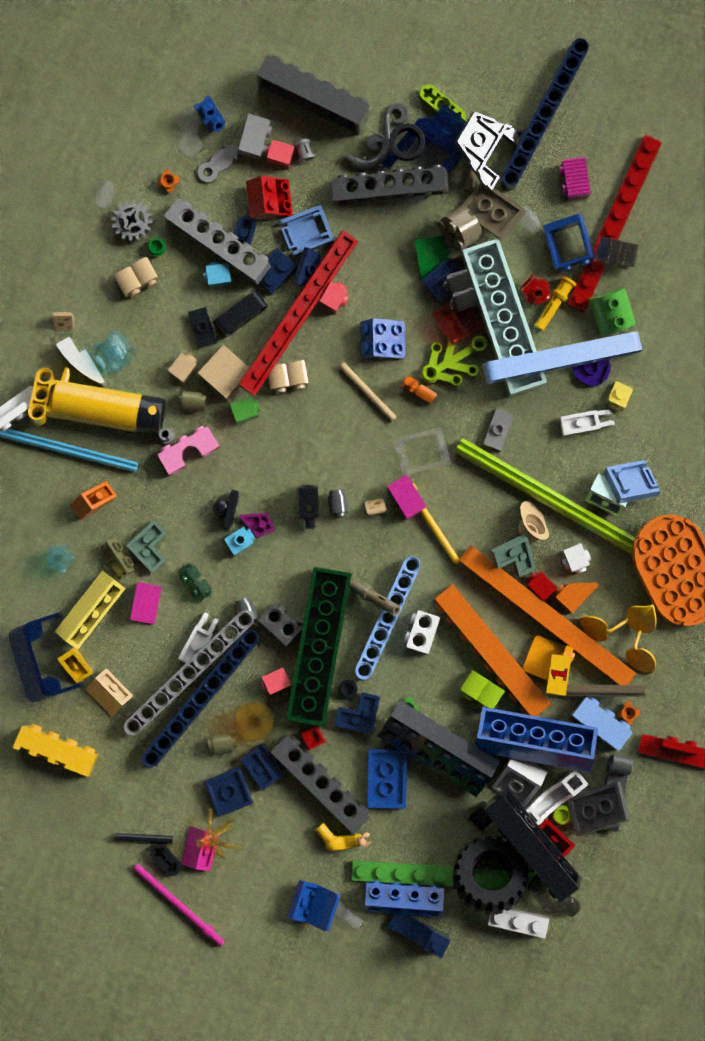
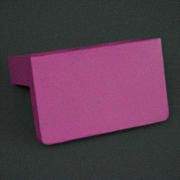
[387,475,426,520]
[130,582,162,624]
[181,826,219,871]

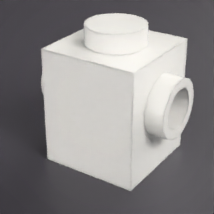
[561,543,591,574]

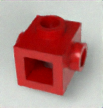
[520,274,551,306]

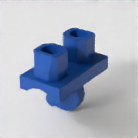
[193,95,225,133]

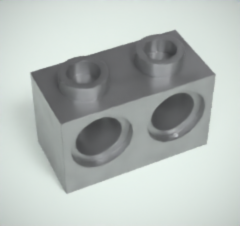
[258,603,302,646]

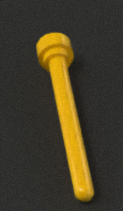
[413,483,459,564]

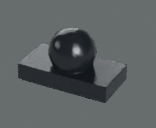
[213,489,240,529]

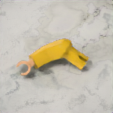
[314,823,372,851]

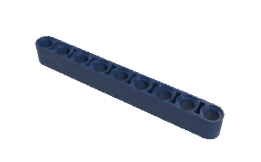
[501,38,589,191]
[142,630,259,767]

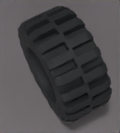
[453,835,529,915]

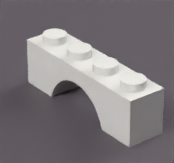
[525,769,589,825]

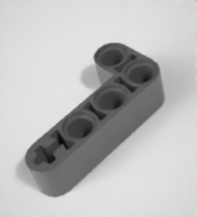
[603,754,633,832]

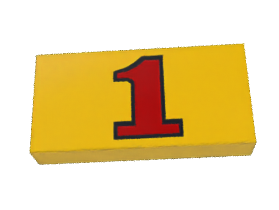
[546,654,571,696]

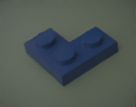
[334,692,380,734]

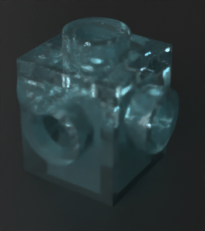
[46,544,75,573]

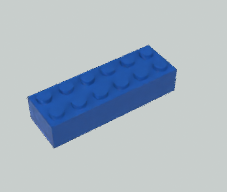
[476,707,598,773]

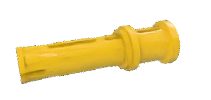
[534,275,577,331]

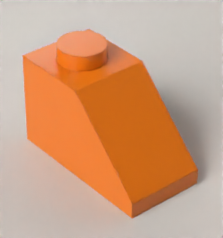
[70,481,117,520]
[554,583,599,614]

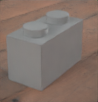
[237,113,272,160]

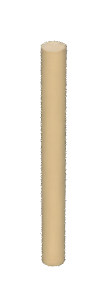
[339,362,397,422]

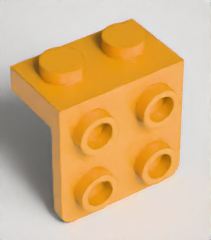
[523,635,575,680]

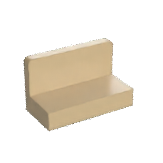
[86,668,133,716]

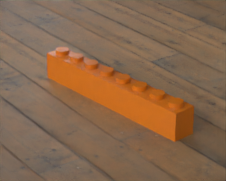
[434,584,551,716]

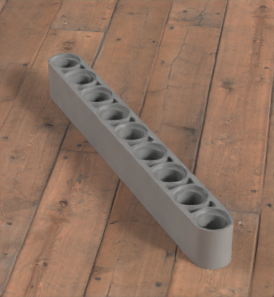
[124,610,254,736]

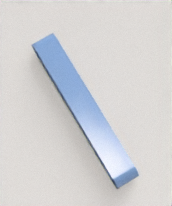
[355,556,420,679]

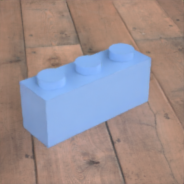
[571,696,633,751]

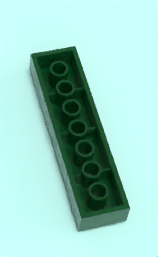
[286,567,352,727]

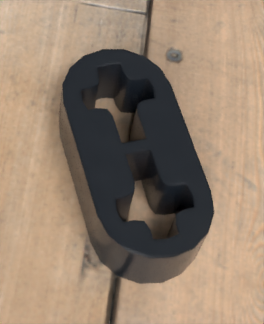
[151,843,182,876]

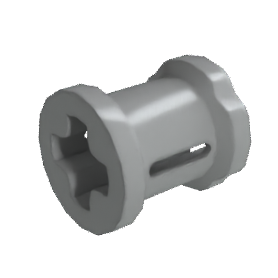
[293,139,315,163]

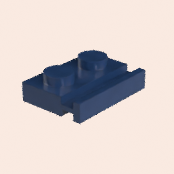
[259,248,297,295]
[421,256,468,302]
[241,743,286,791]

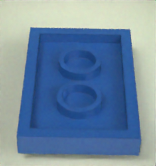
[367,749,407,808]

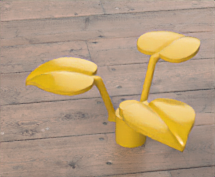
[579,605,656,673]

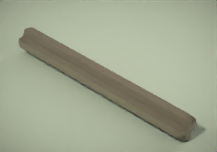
[551,684,647,697]

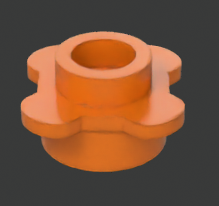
[157,170,180,193]
[617,702,640,725]

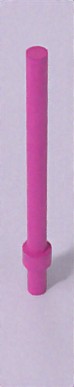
[133,864,225,947]

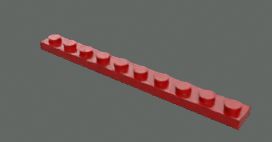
[567,135,662,313]
[238,230,358,396]

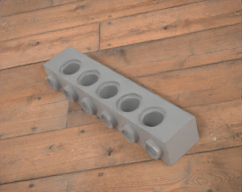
[164,198,271,285]

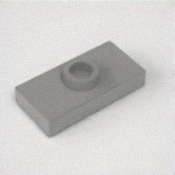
[483,409,514,451]

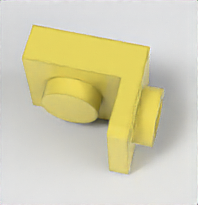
[606,381,633,411]

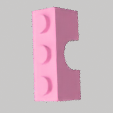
[157,426,220,476]

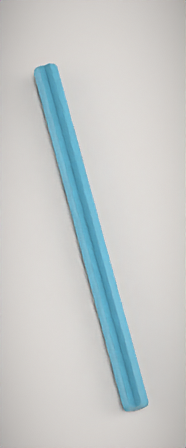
[0,429,138,472]

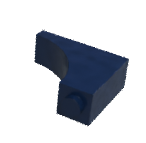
[388,914,451,958]

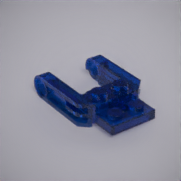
[383,104,466,200]

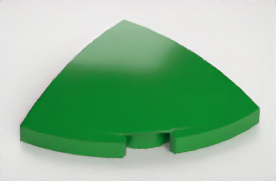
[414,236,451,280]

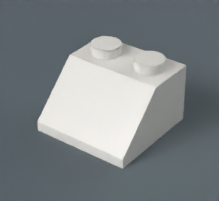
[492,758,548,808]

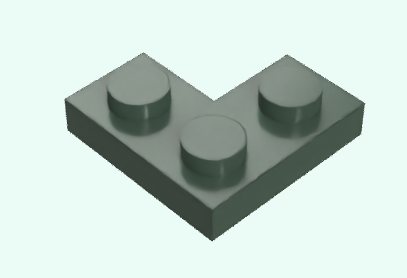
[126,519,168,574]
[491,534,536,577]

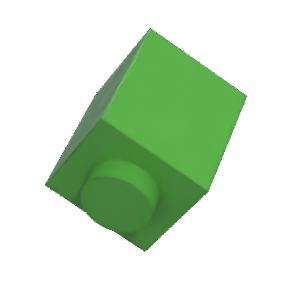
[230,397,261,425]

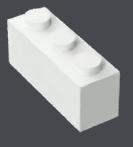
[486,908,550,938]

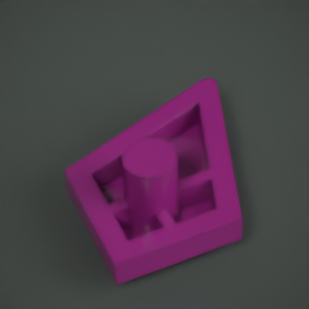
[239,513,275,538]

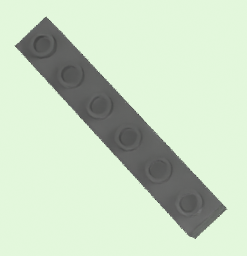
[332,165,449,205]
[271,735,370,834]

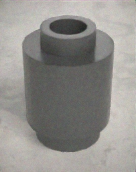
[328,489,349,518]
[235,597,259,625]

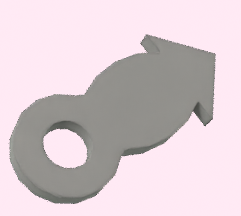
[198,145,239,183]

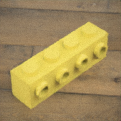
[55,570,126,650]

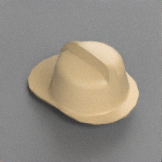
[518,501,549,544]

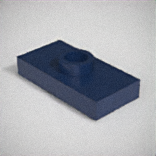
[293,247,321,288]

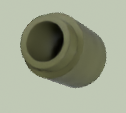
[178,391,207,412]
[208,733,237,755]

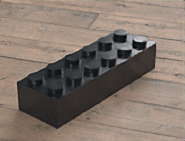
[378,700,500,798]
[485,786,582,903]

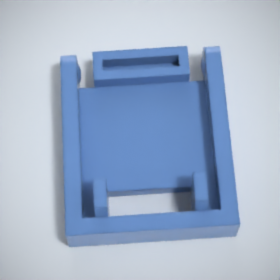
[279,205,334,257]
[603,460,661,504]

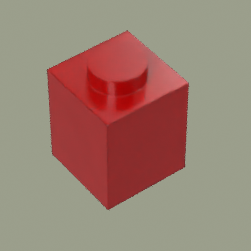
[526,571,557,601]

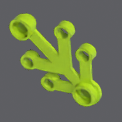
[421,332,487,387]

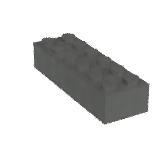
[257,55,370,135]

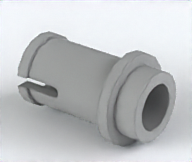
[159,428,174,444]

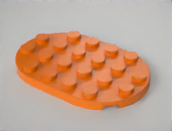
[632,515,705,626]

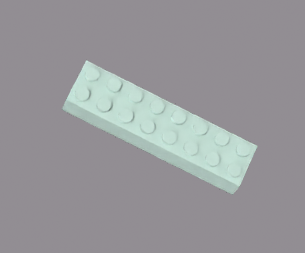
[461,238,547,397]

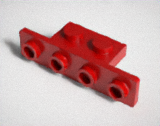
[638,734,705,768]

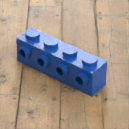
[364,881,444,917]

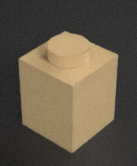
[168,352,198,385]

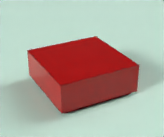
[300,725,326,751]

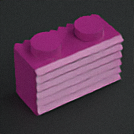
[558,157,591,201]

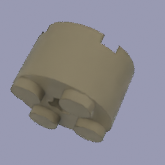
[437,206,482,251]

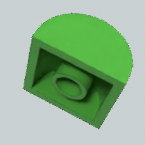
[588,286,636,335]

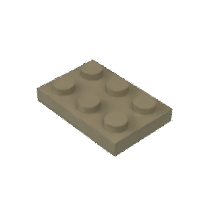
[461,183,526,241]

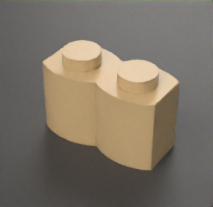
[114,257,159,298]
[268,360,309,394]

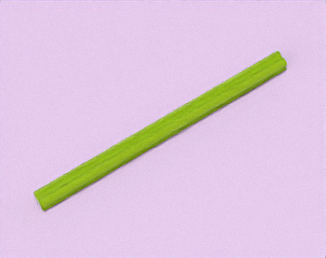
[455,438,635,555]

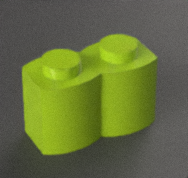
[460,670,505,709]

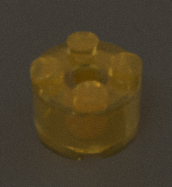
[234,702,274,741]

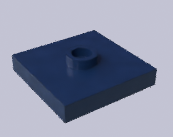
[204,767,254,817]

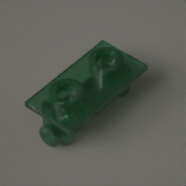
[178,562,213,603]

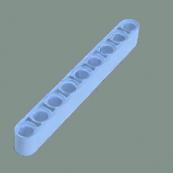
[482,332,642,384]

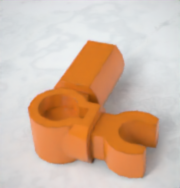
[401,375,437,405]

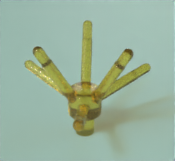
[196,808,243,857]

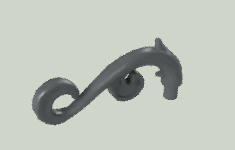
[344,103,409,171]

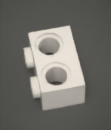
[404,610,440,654]

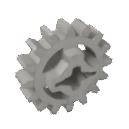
[111,200,153,242]

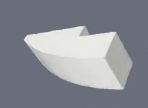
[56,337,107,386]

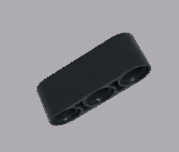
[213,290,268,338]

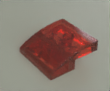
[432,295,484,346]

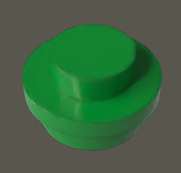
[147,238,166,257]

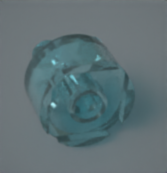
[92,330,137,375]

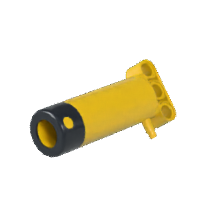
[28,367,166,436]

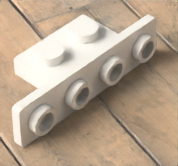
[0,386,42,432]

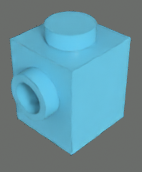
[203,262,232,288]
[224,527,255,556]

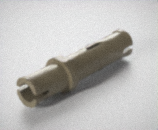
[350,580,400,616]

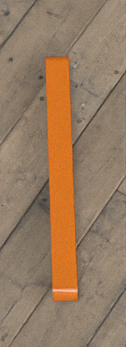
[458,545,636,685]

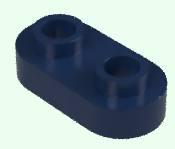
[232,215,256,252]

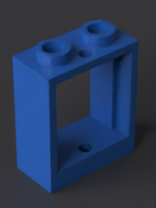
[543,213,595,272]

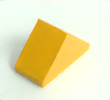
[57,648,93,684]

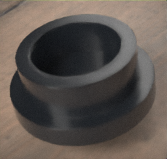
[338,680,358,699]

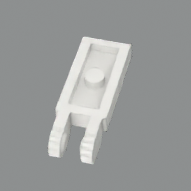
[559,409,615,436]
[178,613,219,663]

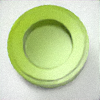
[552,805,572,825]

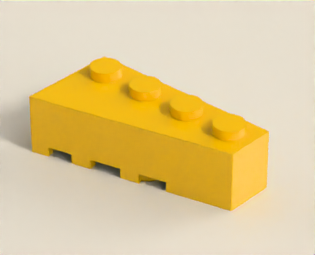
[13,723,99,777]

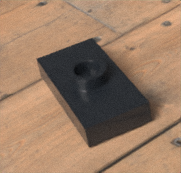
[188,307,217,349]

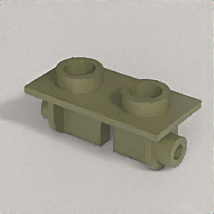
[101,538,136,578]

